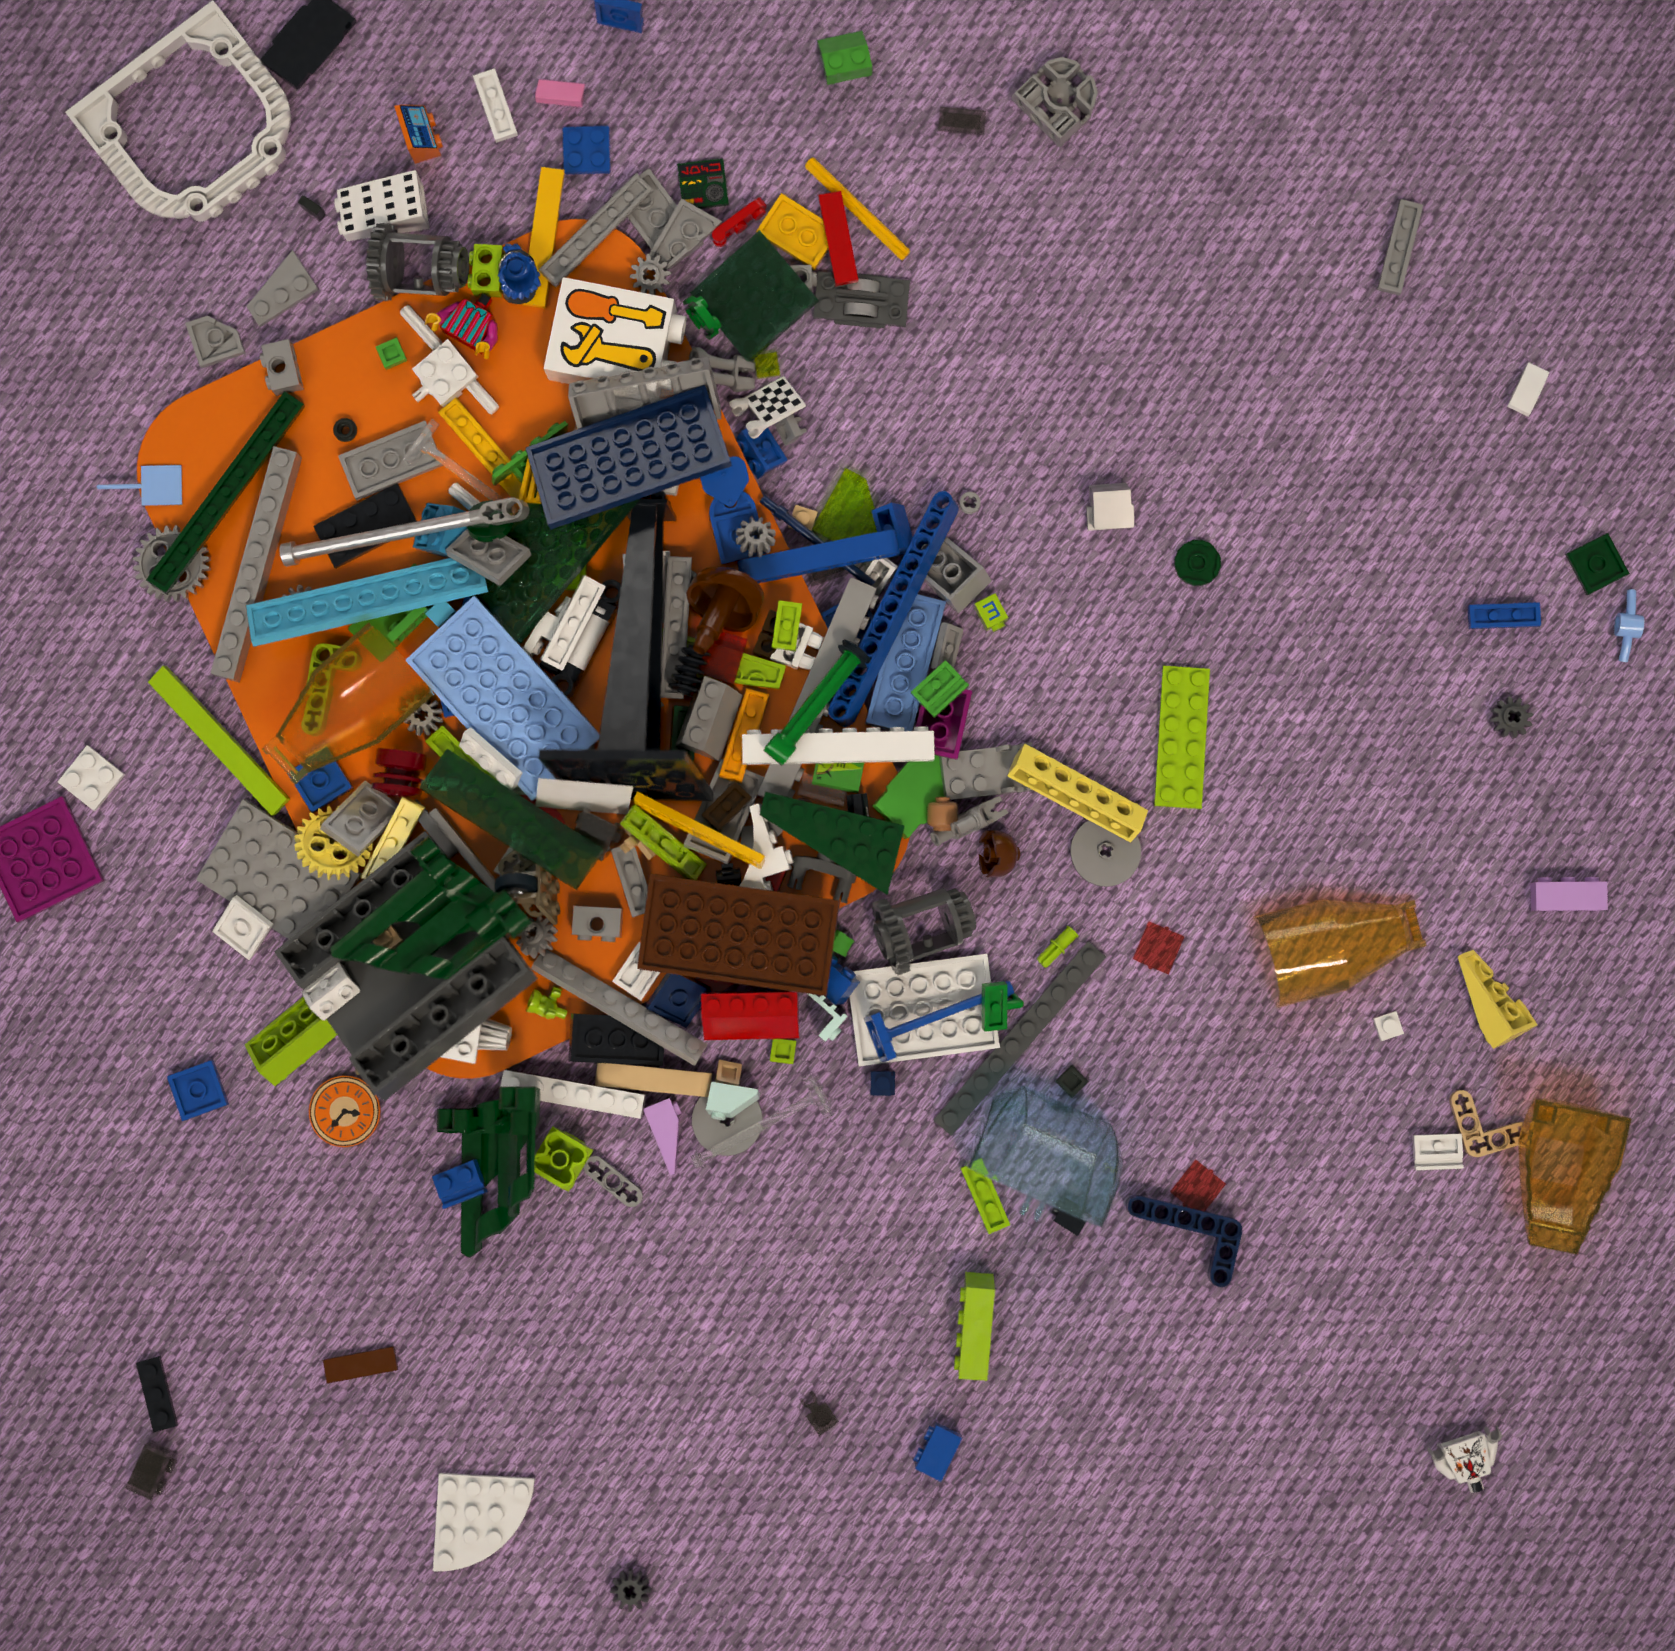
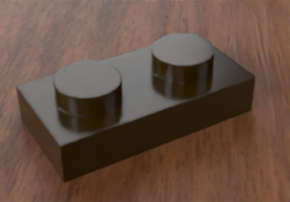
[702,781,752,832]

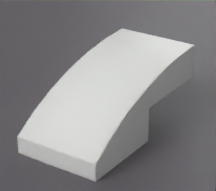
[1507,362,1549,416]

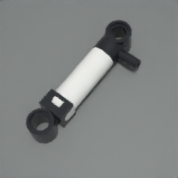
[539,580,621,699]

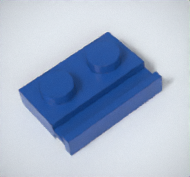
[432,1159,488,1209]

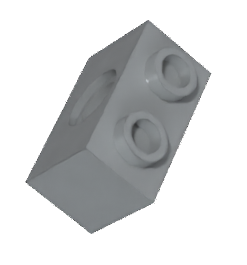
[260,339,304,396]
[572,906,623,942]

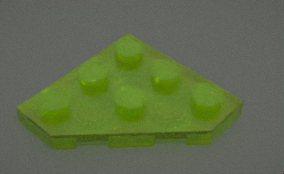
[812,468,877,562]

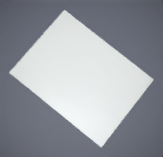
[536,778,633,815]

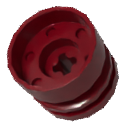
[371,748,427,797]

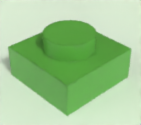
[376,338,408,370]

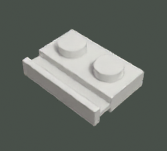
[612,942,661,1001]
[1412,1133,1464,1170]

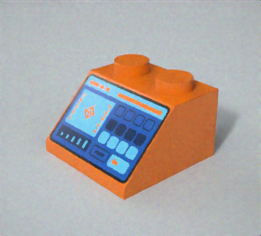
[394,105,443,164]

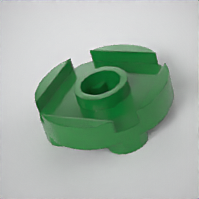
[683,295,722,340]

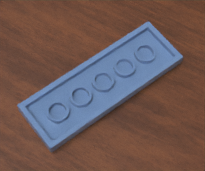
[865,590,946,731]

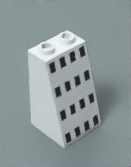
[334,170,429,241]

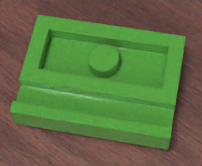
[911,660,969,718]

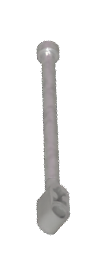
[279,498,529,567]

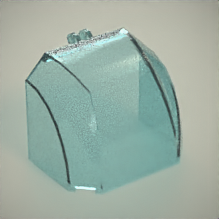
[964,1085,1124,1227]

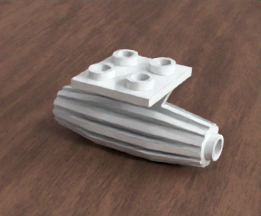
[441,1018,512,1064]

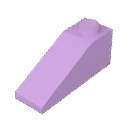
[643,1097,682,1175]

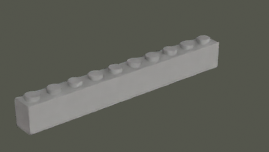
[210,446,302,683]
[757,577,879,798]

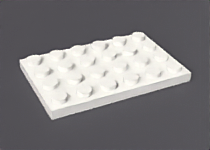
[850,954,1000,1066]

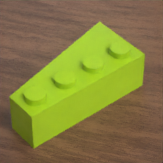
[954,1272,995,1381]

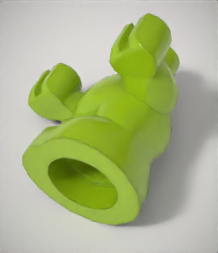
[526,987,567,1019]

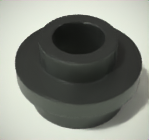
[333,418,357,442]

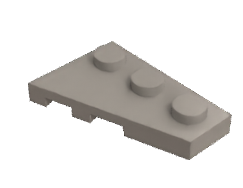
[649,198,722,271]
[246,250,319,327]

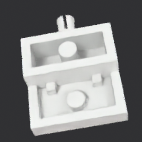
[412,339,479,407]

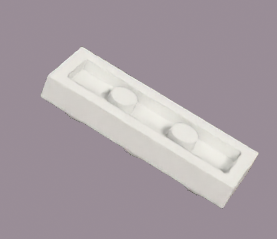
[473,68,518,143]
[459,727,522,792]

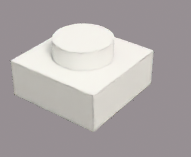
[1373,1011,1404,1041]

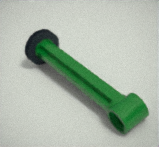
[763,640,871,766]

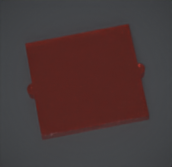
[1133,921,1184,975]
[1170,1159,1226,1211]

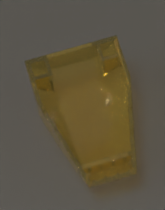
[1518,1098,1632,1255]

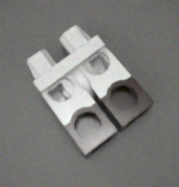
[753,610,824,670]

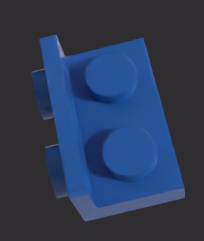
[735,428,788,479]

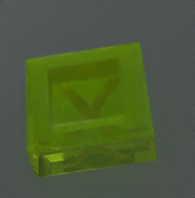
[754,352,780,379]

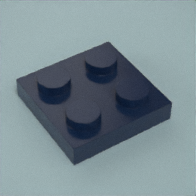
[645,973,712,1028]

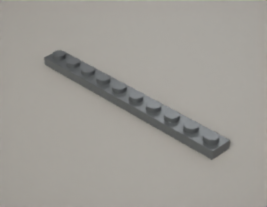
[933,942,1106,1136]

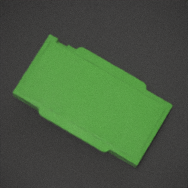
[872,755,944,839]

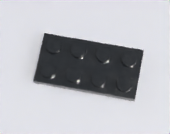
[314,484,417,569]
[568,1013,666,1066]

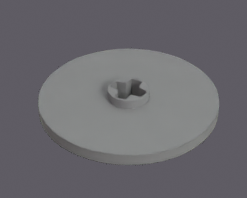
[1070,821,1141,887]
[692,1097,763,1156]

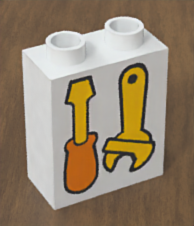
[543,277,687,397]

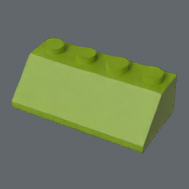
[244,997,337,1086]

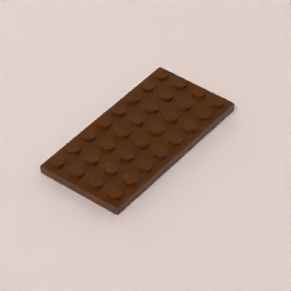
[637,874,840,996]

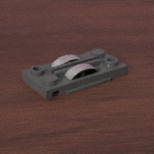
[813,271,910,329]

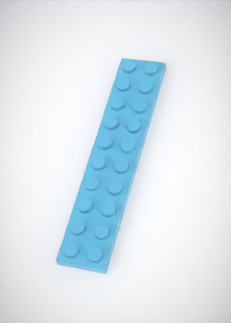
[246,558,488,647]

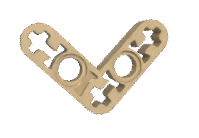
[1449,1090,1532,1157]

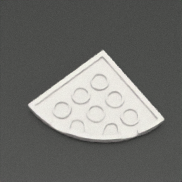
[433,1473,535,1571]

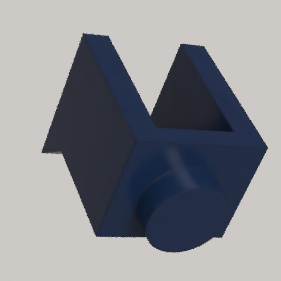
[870,1071,895,1096]

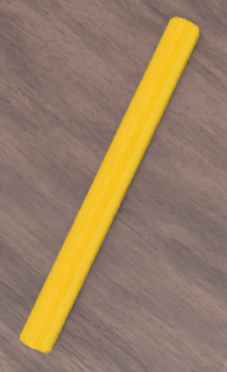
[805,157,910,260]

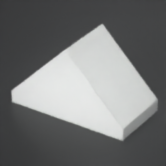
[865,558,898,595]

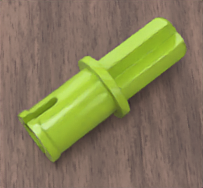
[1037,926,1079,968]

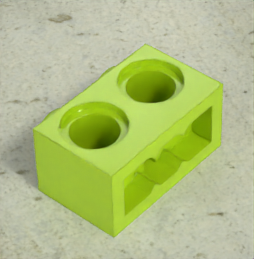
[468,244,505,298]

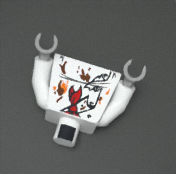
[1427,1425,1502,1493]

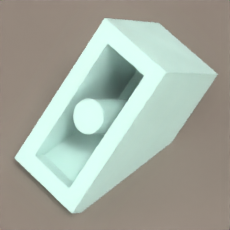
[706,1082,760,1120]

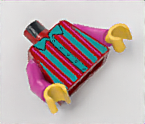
[424,293,498,359]

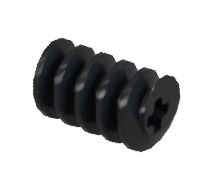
[668,644,712,698]

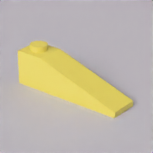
[1458,950,1538,1049]

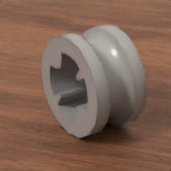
[959,492,980,514]

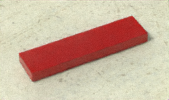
[818,191,859,286]

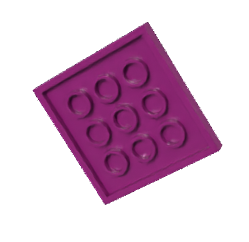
[0,796,105,923]

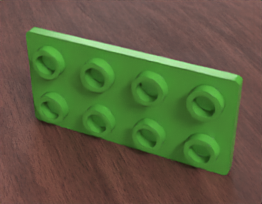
[348,564,433,661]

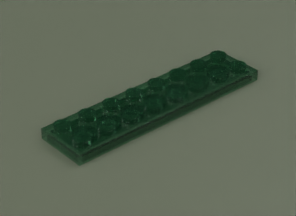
[419,749,604,890]

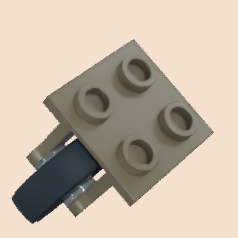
[494,862,560,925]

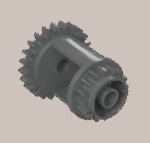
[366,223,469,301]
[872,888,976,975]

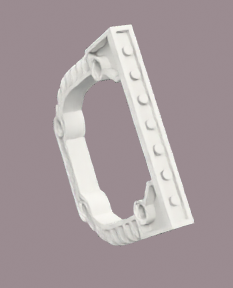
[65,0,291,222]

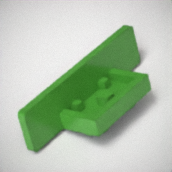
[491,421,568,486]

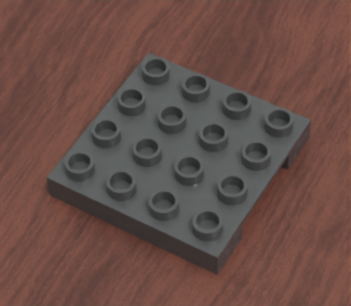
[274,831,538,1101]

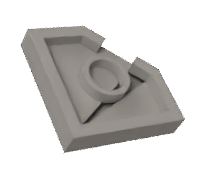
[185,316,246,368]

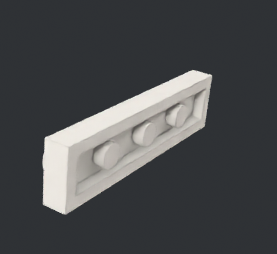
[540,575,606,671]

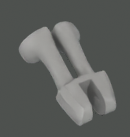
[689,347,755,392]

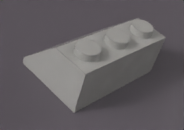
[676,676,743,762]

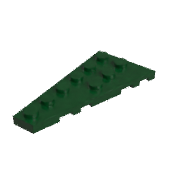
[760,791,905,895]

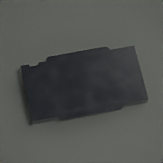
[260,0,357,91]

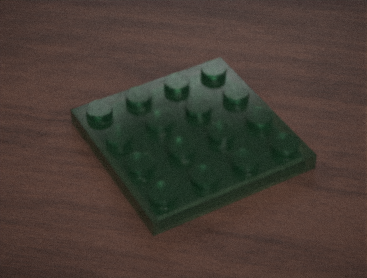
[690,230,819,362]

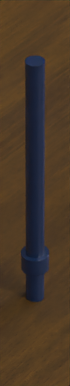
[760,495,876,586]

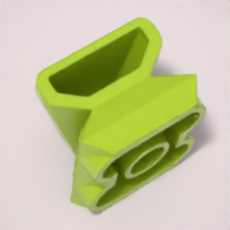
[535,1126,593,1192]

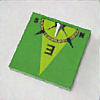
[812,763,864,793]

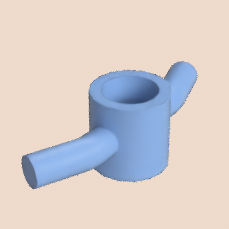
[1614,589,1645,662]

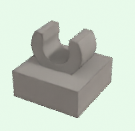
[775,414,807,446]

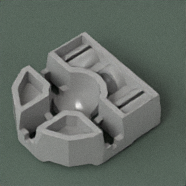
[1011,57,1098,148]

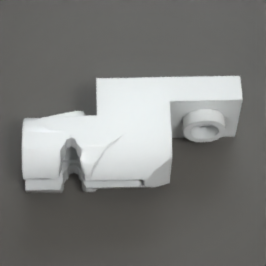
[523,596,571,658]

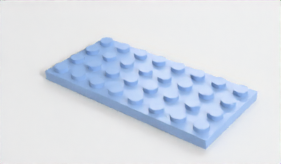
[405,596,600,801]

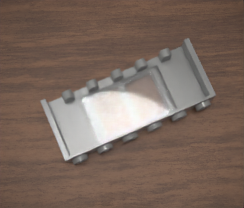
[568,356,721,429]

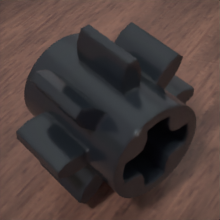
[716,863,742,886]

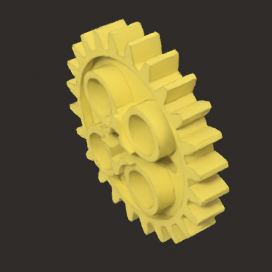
[294,806,373,880]

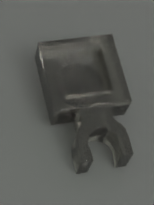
[800,1391,839,1436]

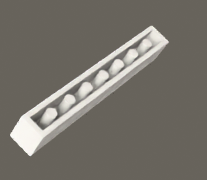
[742,727,935,765]

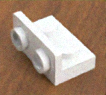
[301,962,360,1020]

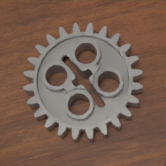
[133,525,211,602]

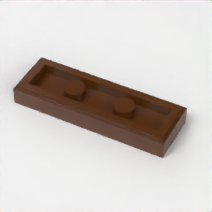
[323,1346,398,1384]

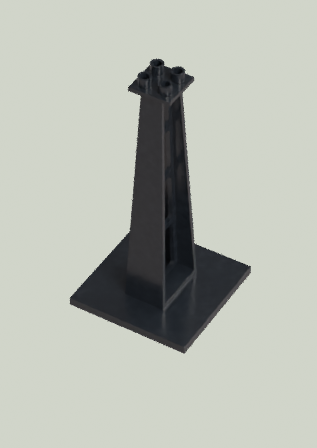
[538,491,714,801]

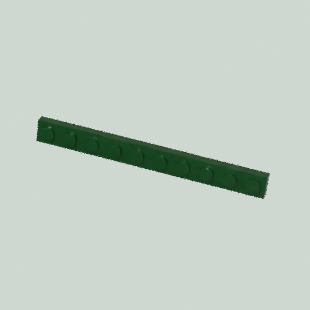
[146,391,305,595]

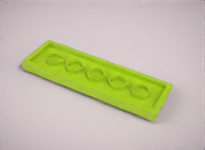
[1154,666,1210,809]

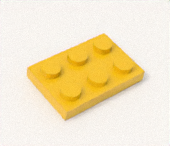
[756,193,828,271]

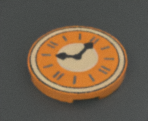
[309,1076,381,1147]

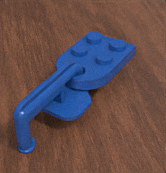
[700,456,767,565]

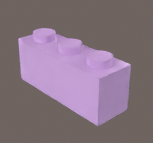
[1530,877,1608,911]

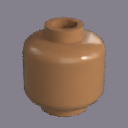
[927,796,958,831]

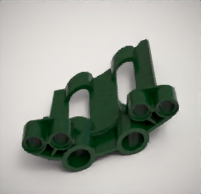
[330,836,532,980]
[437,1087,540,1258]

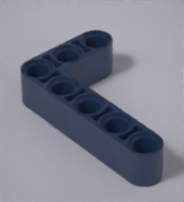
[1126,1195,1242,1287]

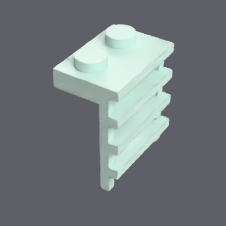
[808,994,848,1042]

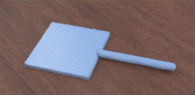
[97,465,182,506]

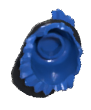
[498,243,541,304]

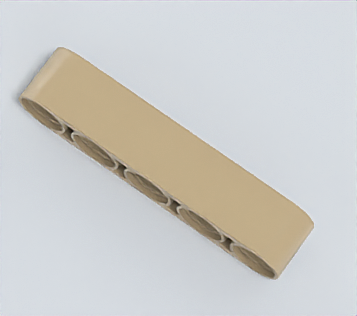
[595,1063,712,1097]

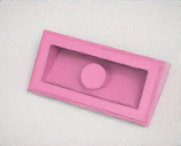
[535,79,585,107]

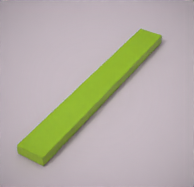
[148,666,290,816]

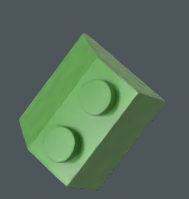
[817,31,872,85]

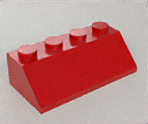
[701,991,799,1040]

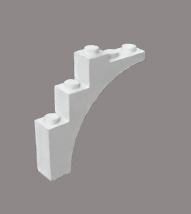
[740,803,794,891]

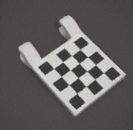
[729,376,806,439]

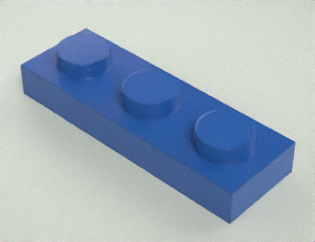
[1468,602,1541,629]

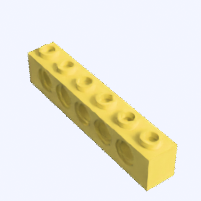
[1007,744,1148,843]

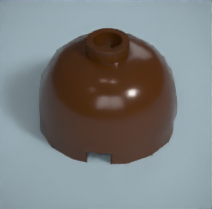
[979,830,1020,877]

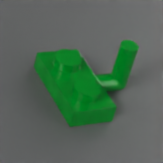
[982,981,1024,1032]

